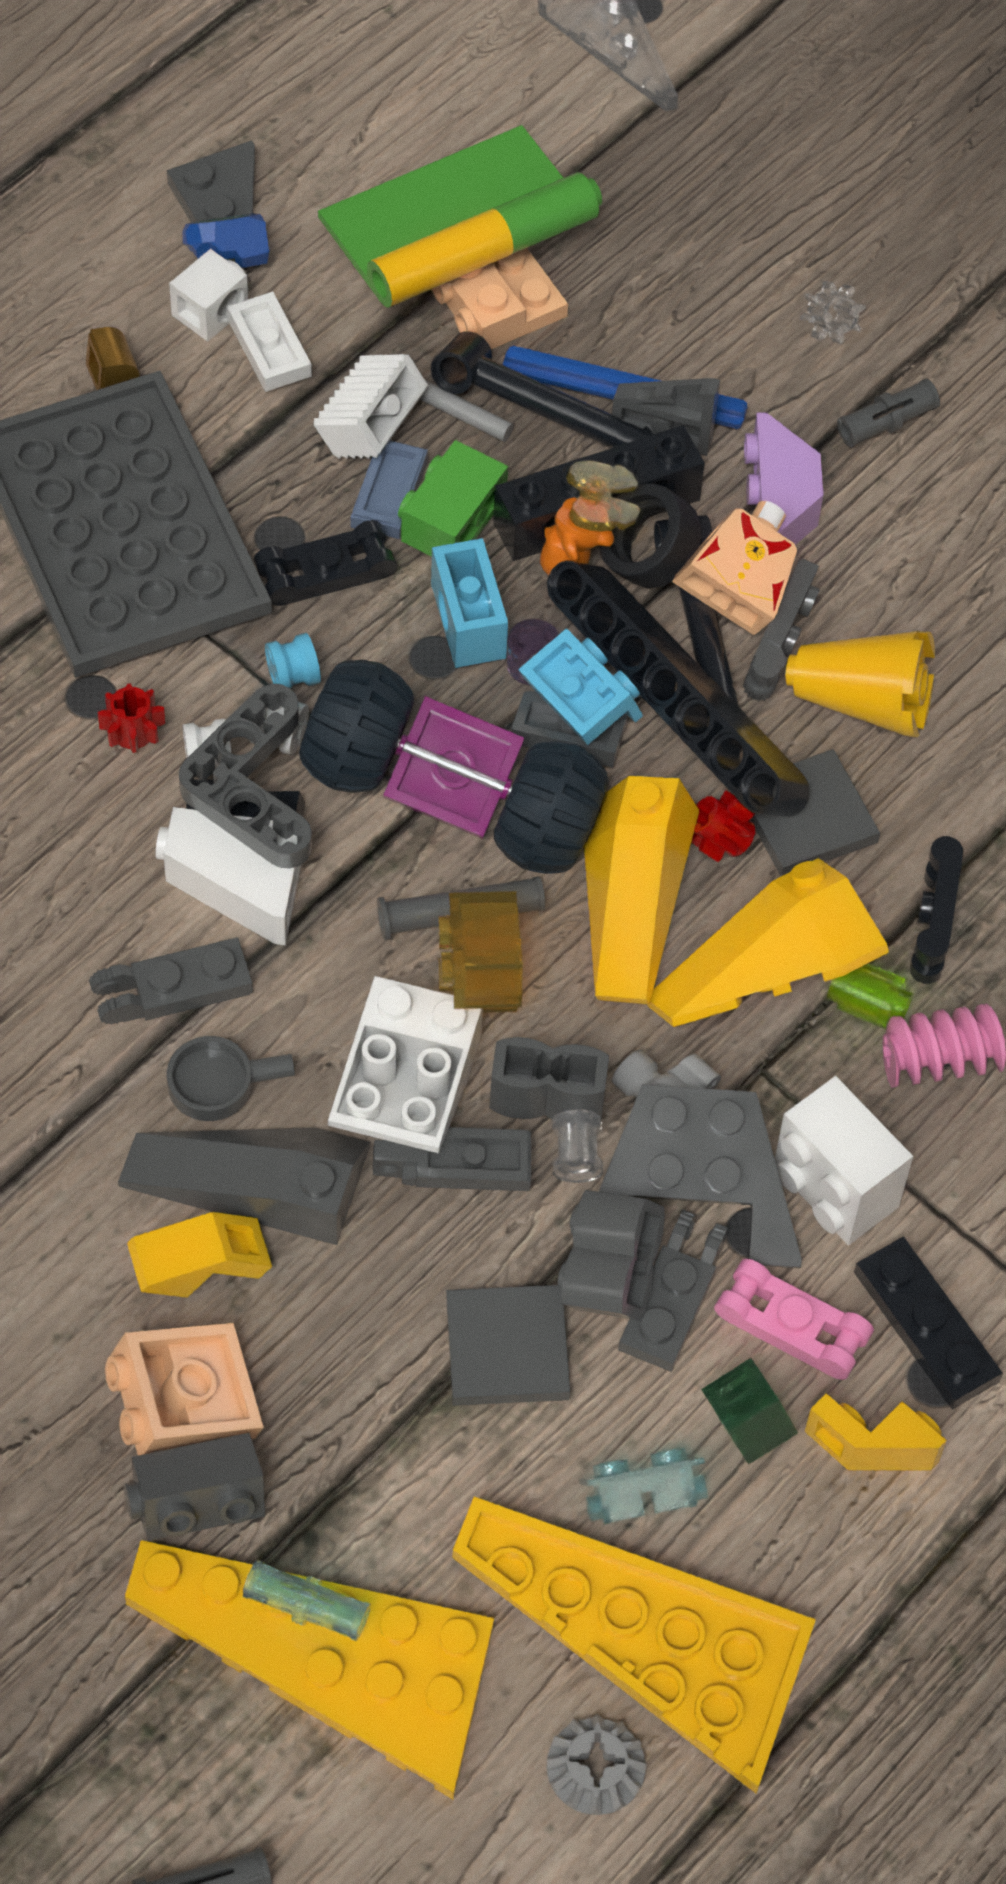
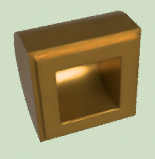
[86,327,140,390]

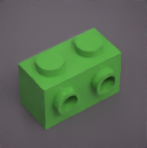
[398,440,508,557]

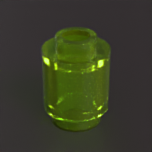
[827,963,914,1030]

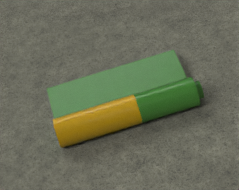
[318,125,602,308]

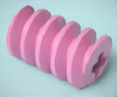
[882,1003,1006,1088]

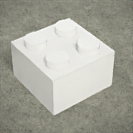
[775,1076,913,1246]

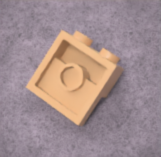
[432,248,568,350]
[105,1323,264,1455]

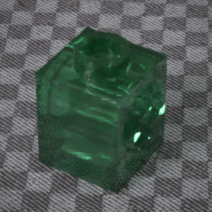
[701,1358,798,1465]

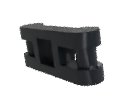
[254,520,398,606]
[910,836,963,984]

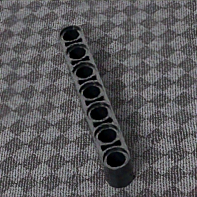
[547,560,810,817]

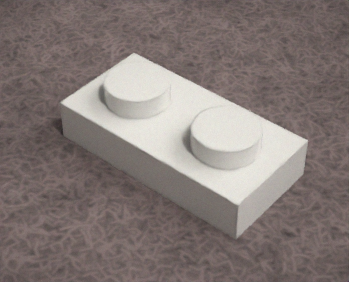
[227,292,312,392]

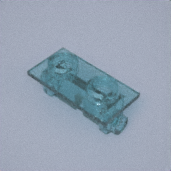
[579,1448,707,1525]

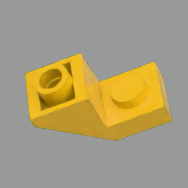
[127,1212,272,1298]
[804,1393,947,1471]

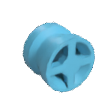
[265,633,321,689]

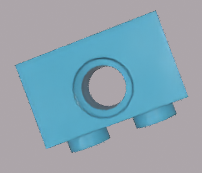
[431,538,508,668]

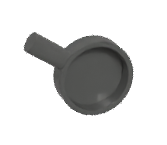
[166,1036,295,1121]

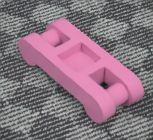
[714,1259,874,1380]

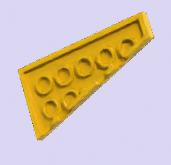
[125,1540,494,1800]

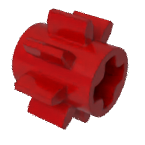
[97,683,166,753]
[691,791,755,862]

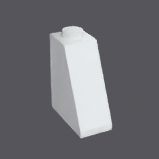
[156,807,301,945]

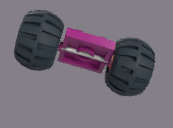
[299,659,609,874]

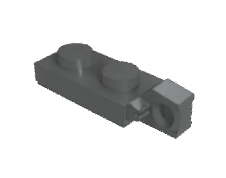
[372,1127,531,1191]

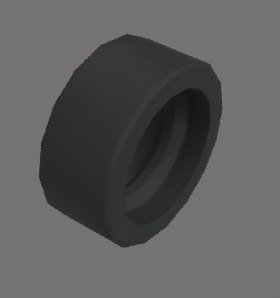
[599,483,701,588]

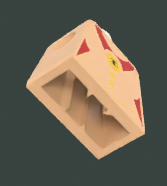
[672,501,797,635]

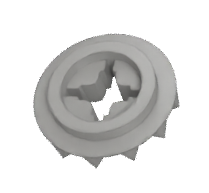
[547,1714,646,1815]

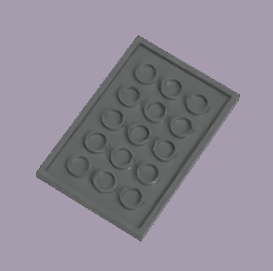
[0,371,272,678]

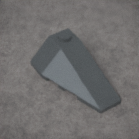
[118,1127,370,1245]

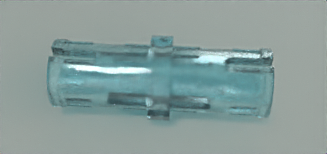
[242,1560,371,1641]

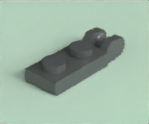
[743,558,820,702]
[89,937,253,1025]
[618,1210,729,1372]

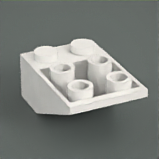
[328,976,483,1153]

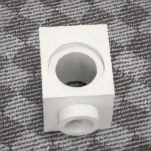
[169,249,248,342]

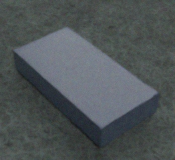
[350,441,428,539]

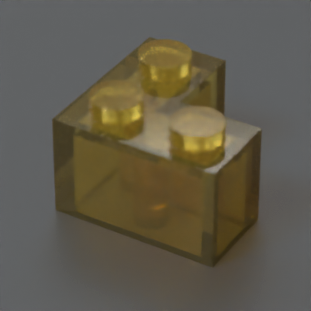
[438,891,523,1013]

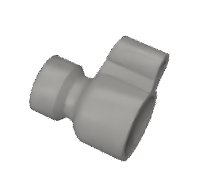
[612,1050,721,1098]

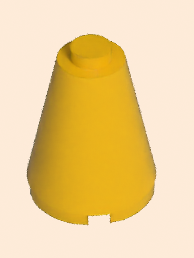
[785,631,935,738]

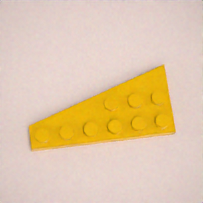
[452,1496,816,1794]

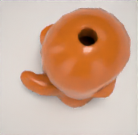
[540,498,614,576]

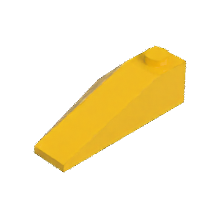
[584,776,699,1004]

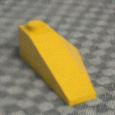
[647,858,889,1027]

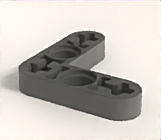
[179,684,312,869]

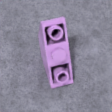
[744,413,823,545]

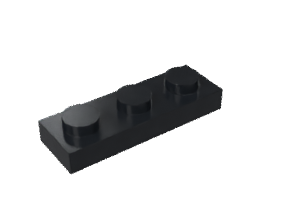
[854,1236,1003,1410]

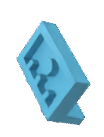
[518,628,643,745]

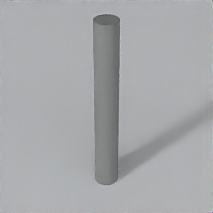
[419,379,513,442]

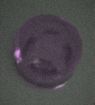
[506,619,559,686]

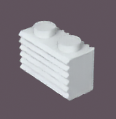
[314,354,428,459]

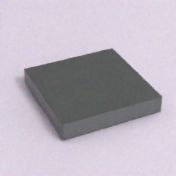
[750,749,880,876]
[446,1285,570,1406]

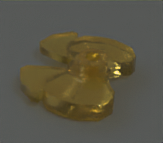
[566,461,641,532]

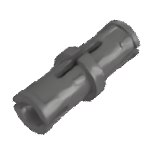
[837,378,940,448]

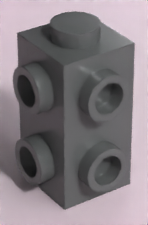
[124,1433,265,1541]

